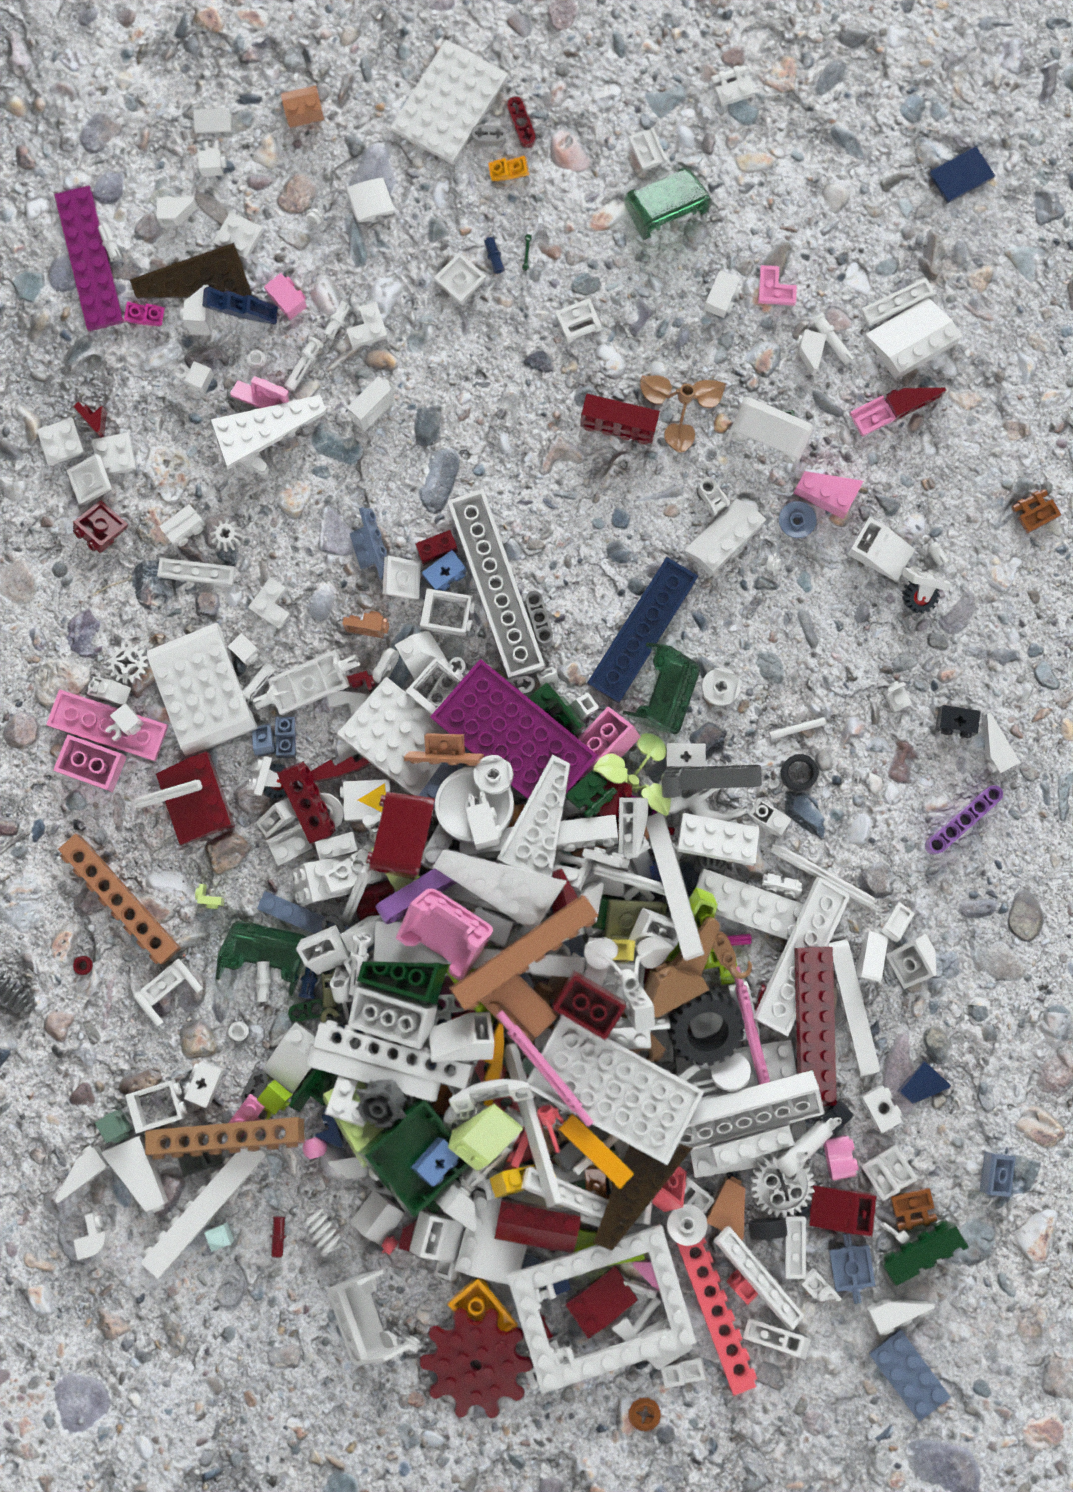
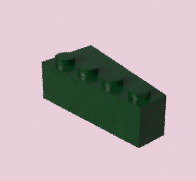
[357,961,448,1005]
[880,1220,969,1286]

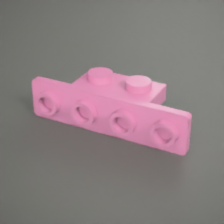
[230,376,289,409]

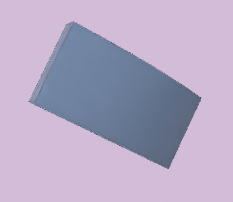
[275,717,296,758]

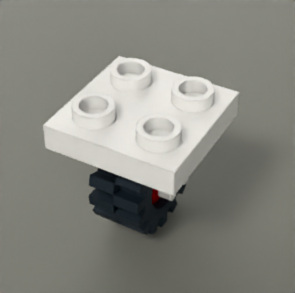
[902,566,950,614]
[246,756,287,799]

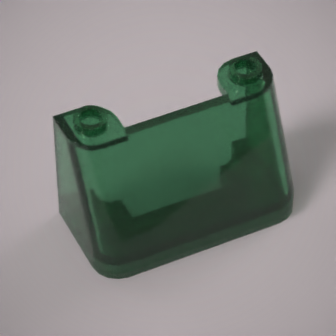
[624,167,712,241]

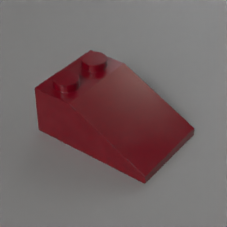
[565,1265,638,1339]

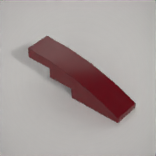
[299,756,372,784]

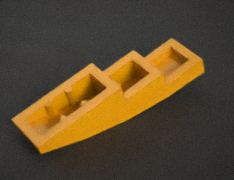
[483,1021,504,1107]
[558,1114,634,1189]

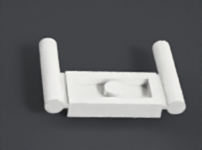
[133,959,203,1027]

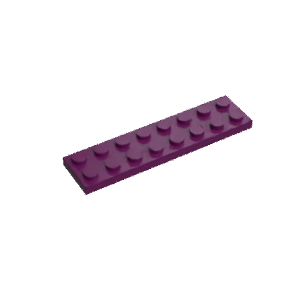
[54,185,124,332]

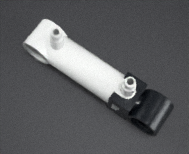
[775,1099,854,1178]

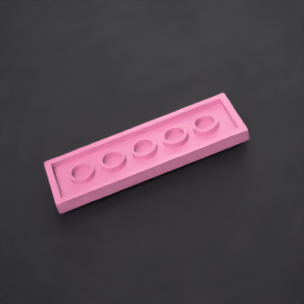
[46,689,169,762]

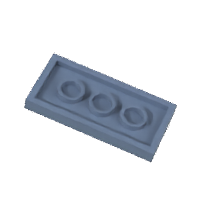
[868,1328,951,1422]

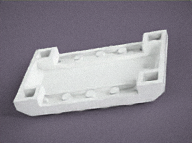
[147,623,258,757]

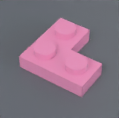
[758,265,797,306]

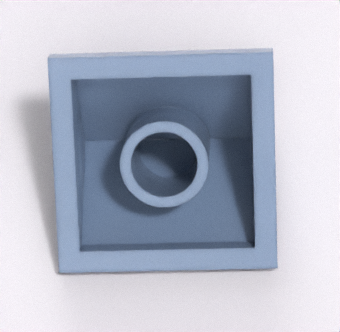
[979,1151,1016,1197]

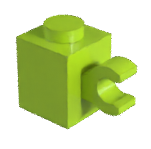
[257,1080,292,1120]

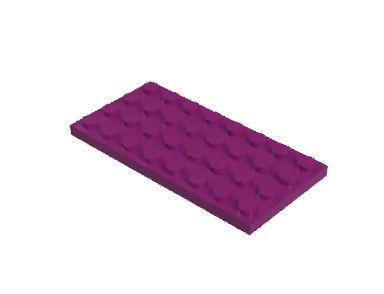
[430,659,599,800]

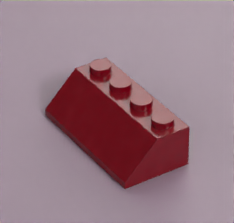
[494,1198,581,1253]

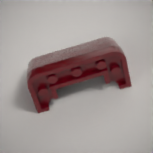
[366,792,435,880]

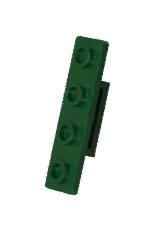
[288,1041,340,1111]

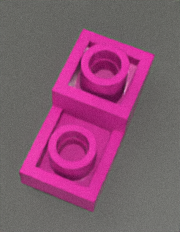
[124,301,165,326]

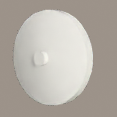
[435,766,514,844]

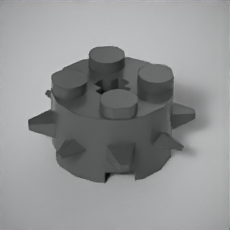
[356,1079,407,1128]

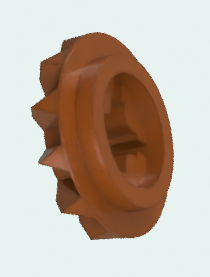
[629,1397,661,1432]

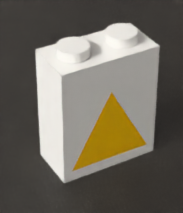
[340,779,391,822]

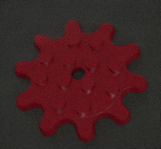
[419,1308,534,1418]

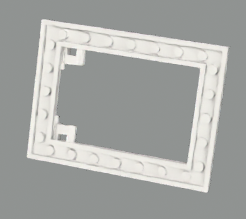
[507,1224,696,1394]

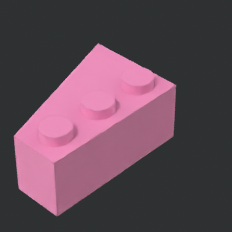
[793,471,864,519]

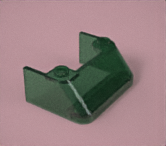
[622,642,700,735]
[215,921,306,996]

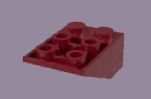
[809,1185,877,1237]

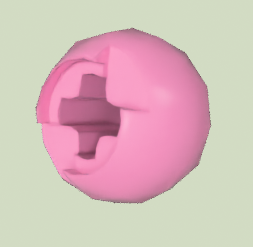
[303,1137,327,1159]

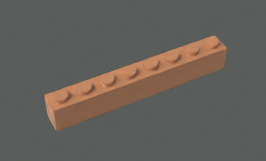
[449,895,599,1010]

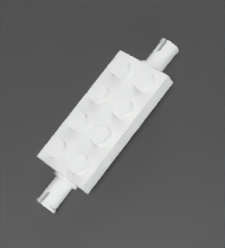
[253,650,360,715]

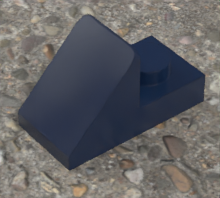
[315,1109,345,1147]

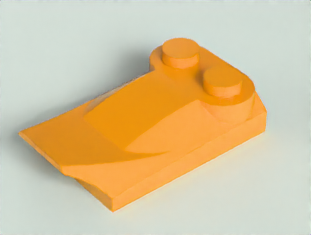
[448,1277,518,1331]

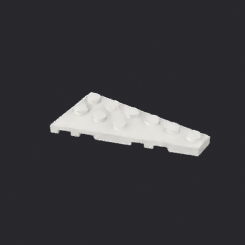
[211,395,326,470]
[433,849,567,930]

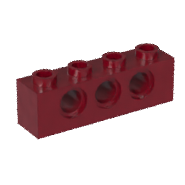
[277,761,336,844]

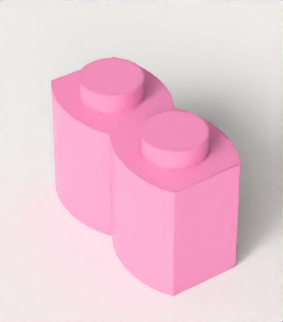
[823,1135,858,1180]

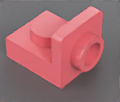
[726,1269,758,1304]

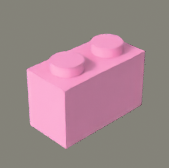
[264,273,307,320]

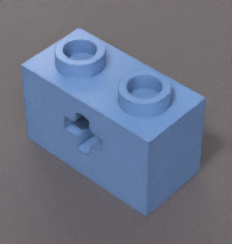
[422,550,467,591]
[411,1137,459,1187]

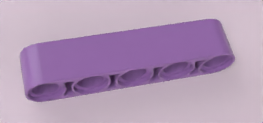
[925,785,1003,855]
[376,868,457,925]

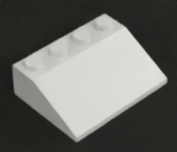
[865,298,962,381]
[455,1189,527,1285]

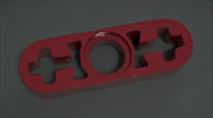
[507,96,536,148]

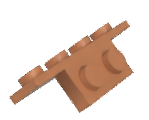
[404,733,484,766]

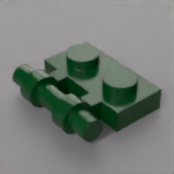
[566,770,617,818]

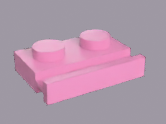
[849,395,896,437]

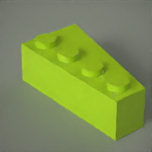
[664,887,718,962]

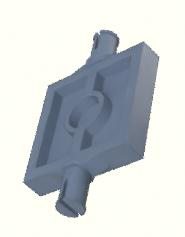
[829,1233,876,1304]

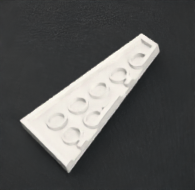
[497,755,570,877]

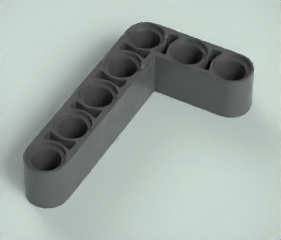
[661,765,762,798]

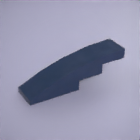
[202,287,278,325]

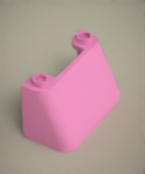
[396,889,493,981]

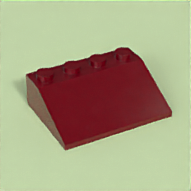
[156,752,235,846]

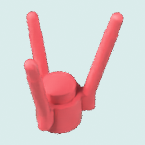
[537,1104,565,1153]

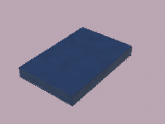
[929,146,996,204]

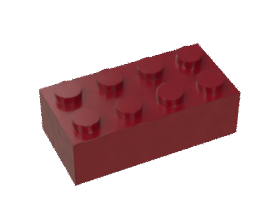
[580,393,660,445]

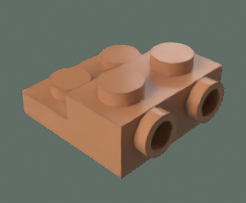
[342,611,389,639]

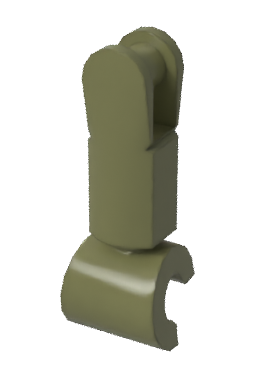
[321,972,339,1023]

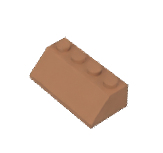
[479,973,558,1042]

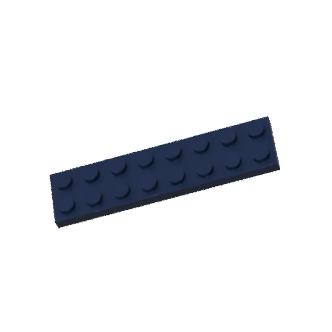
[587,557,699,704]

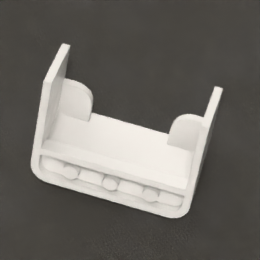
[727,397,814,470]
[328,1269,410,1365]

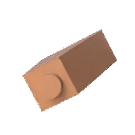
[706,1176,745,1240]

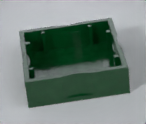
[358,1098,469,1217]

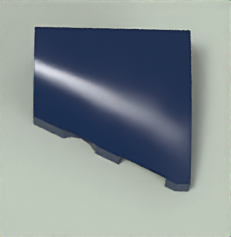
[897,1061,951,1104]

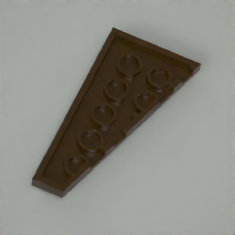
[129,243,254,299]
[593,1143,693,1251]

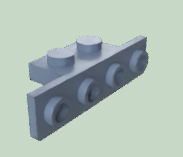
[349,507,387,579]

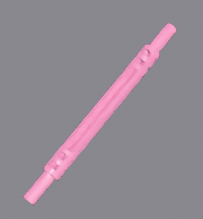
[734,966,770,1085]
[496,1010,594,1127]

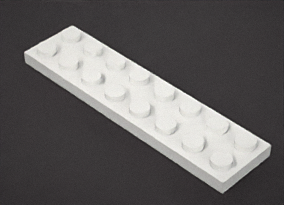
[753,877,850,1036]

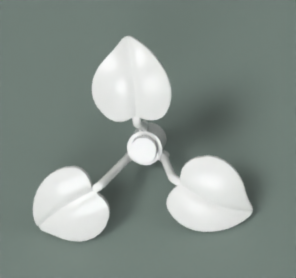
[584,937,674,999]

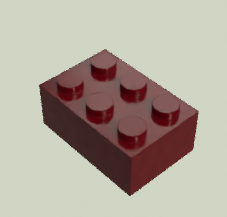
[553,970,627,1041]

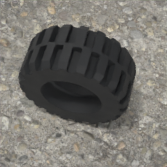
[667,985,745,1066]

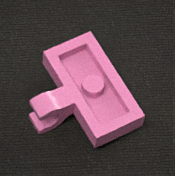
[229,1094,264,1137]

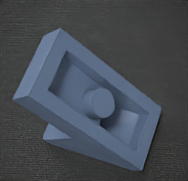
[252,724,276,756]

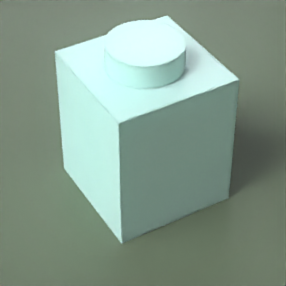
[205,1222,234,1252]

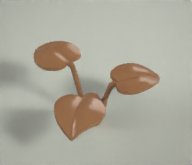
[640,375,726,453]

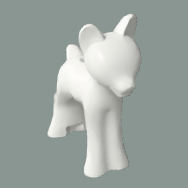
[658,788,745,822]

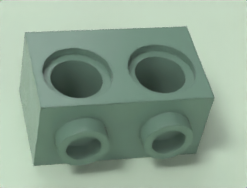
[95,1109,133,1144]

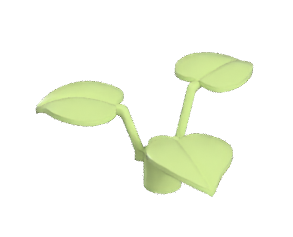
[593,733,671,816]

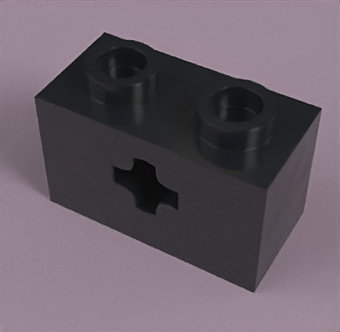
[935,705,981,738]

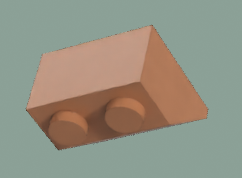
[281,85,324,128]

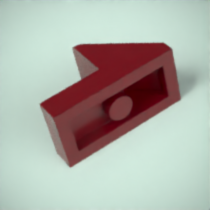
[73,401,107,438]

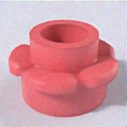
[381,1236,399,1255]

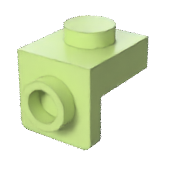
[195,884,225,909]

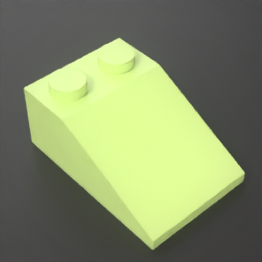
[448,1104,523,1171]

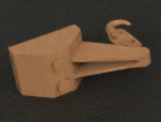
[644,917,752,1018]

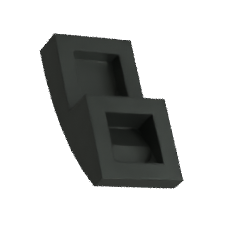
[177,1152,223,1177]

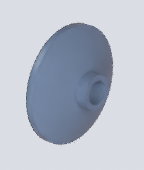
[779,501,817,538]

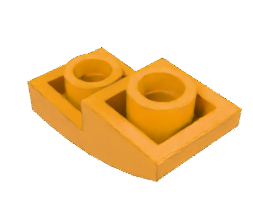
[488,155,530,181]

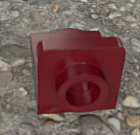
[346,670,376,692]

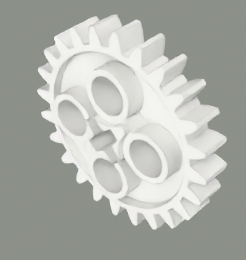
[750,1152,815,1218]

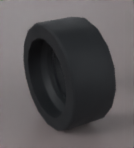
[780,754,819,791]
[748,1218,788,1240]

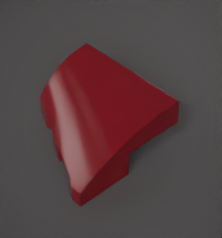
[356,880,394,922]

